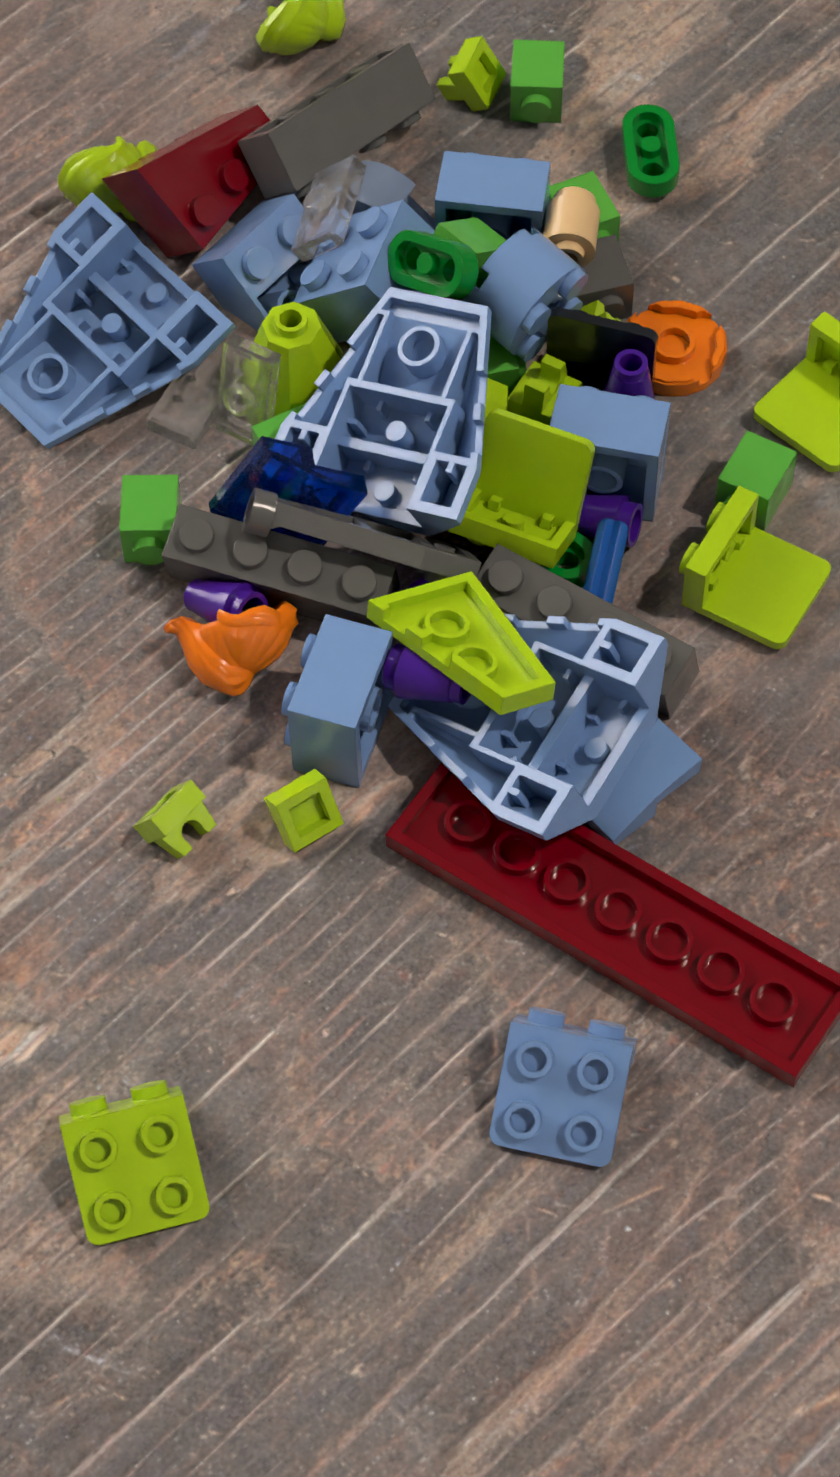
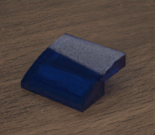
[209,436,368,546]

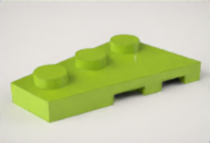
[367,571,556,715]

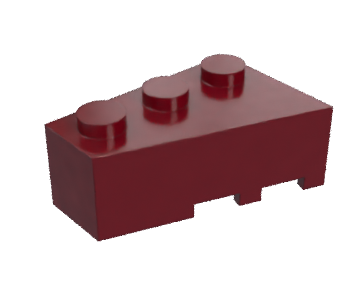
[102,105,270,258]

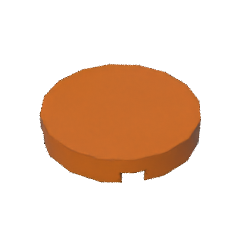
[627,300,727,397]

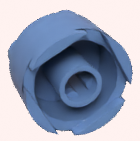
[463,227,589,362]

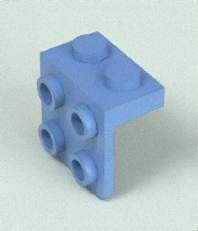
[489,1007,638,1167]

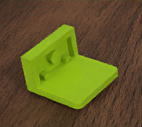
[753,311,840,472]
[448,408,595,569]
[679,485,831,649]
[59,1080,210,1245]

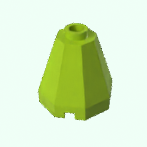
[237,302,343,425]

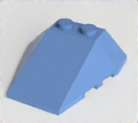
[0,192,236,450]
[261,287,492,536]
[388,614,668,841]

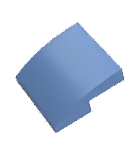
[586,717,702,845]

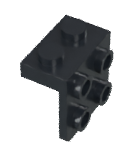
[546,307,658,391]

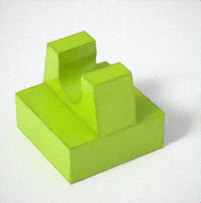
[436,36,506,112]
[508,354,582,425]
[263,769,344,853]
[132,779,217,859]

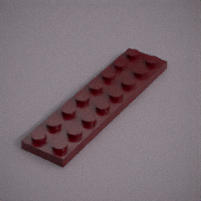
[385,762,840,1088]

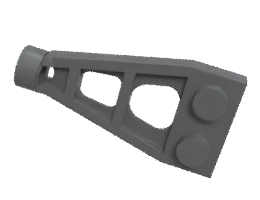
[242,487,481,582]

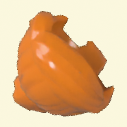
[163,601,299,697]

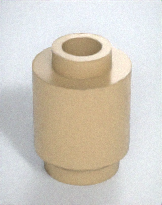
[543,187,600,267]

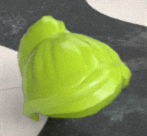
[255,0,346,55]
[58,136,158,223]

